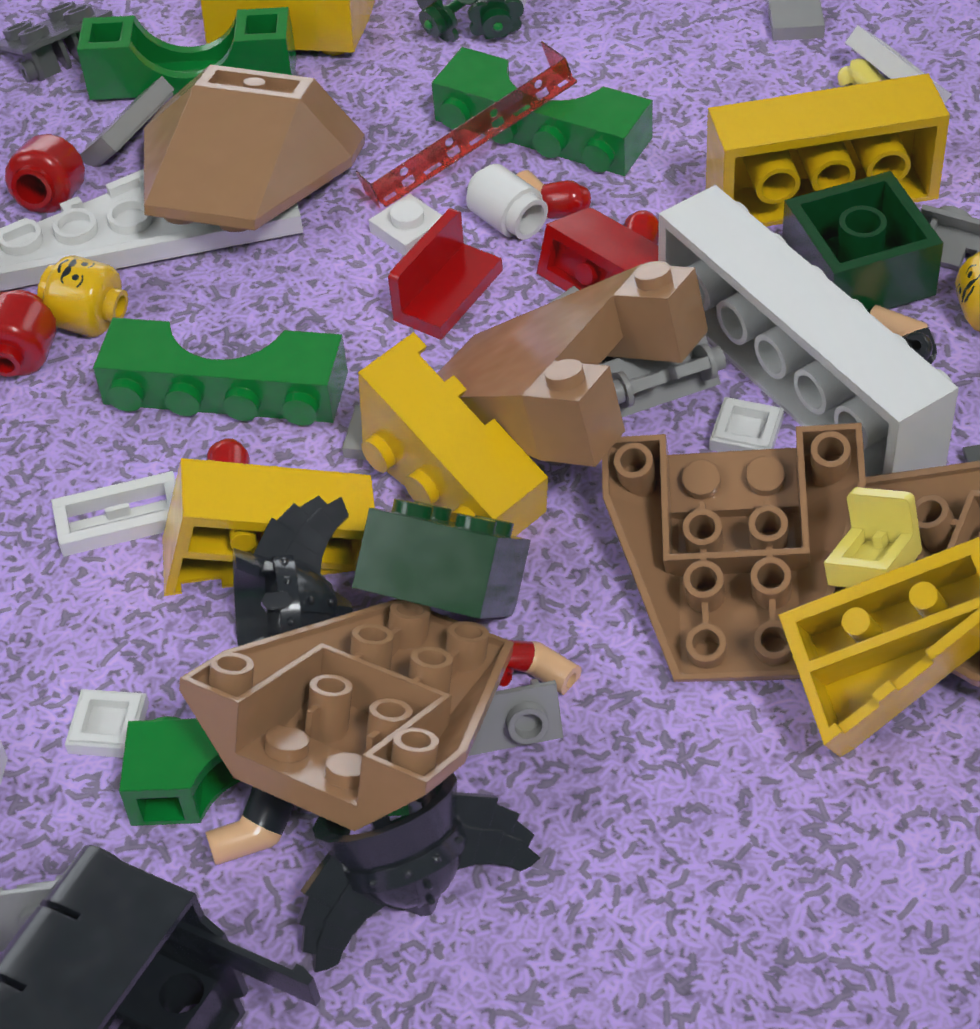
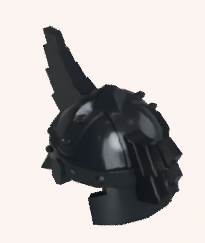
[232,496,352,646]
[297,772,541,972]

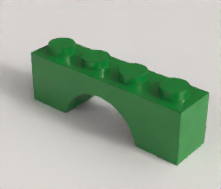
[77,7,297,100]
[432,47,653,176]
[93,317,348,426]
[119,716,410,826]

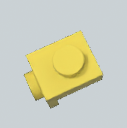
[824,487,922,588]

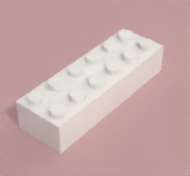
[658,185,959,477]

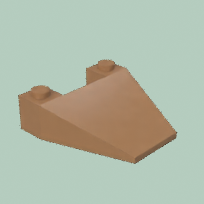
[437,261,708,467]

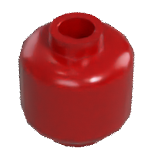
[5,134,85,213]
[0,290,56,377]

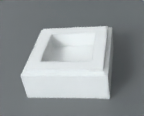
[709,397,784,452]
[65,689,149,758]

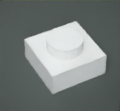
[369,193,442,256]

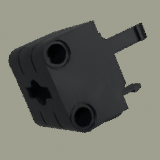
[0,845,321,1029]

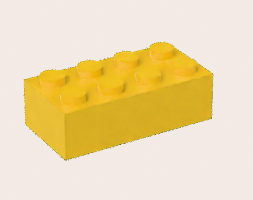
[705,73,950,226]

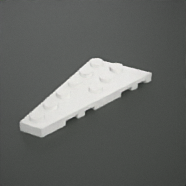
[0,169,303,291]

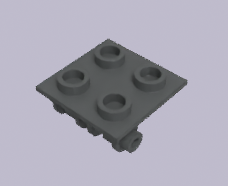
[0,1,113,82]

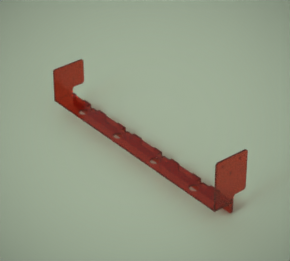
[356,41,577,208]

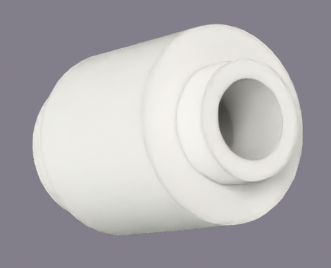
[466,164,548,240]

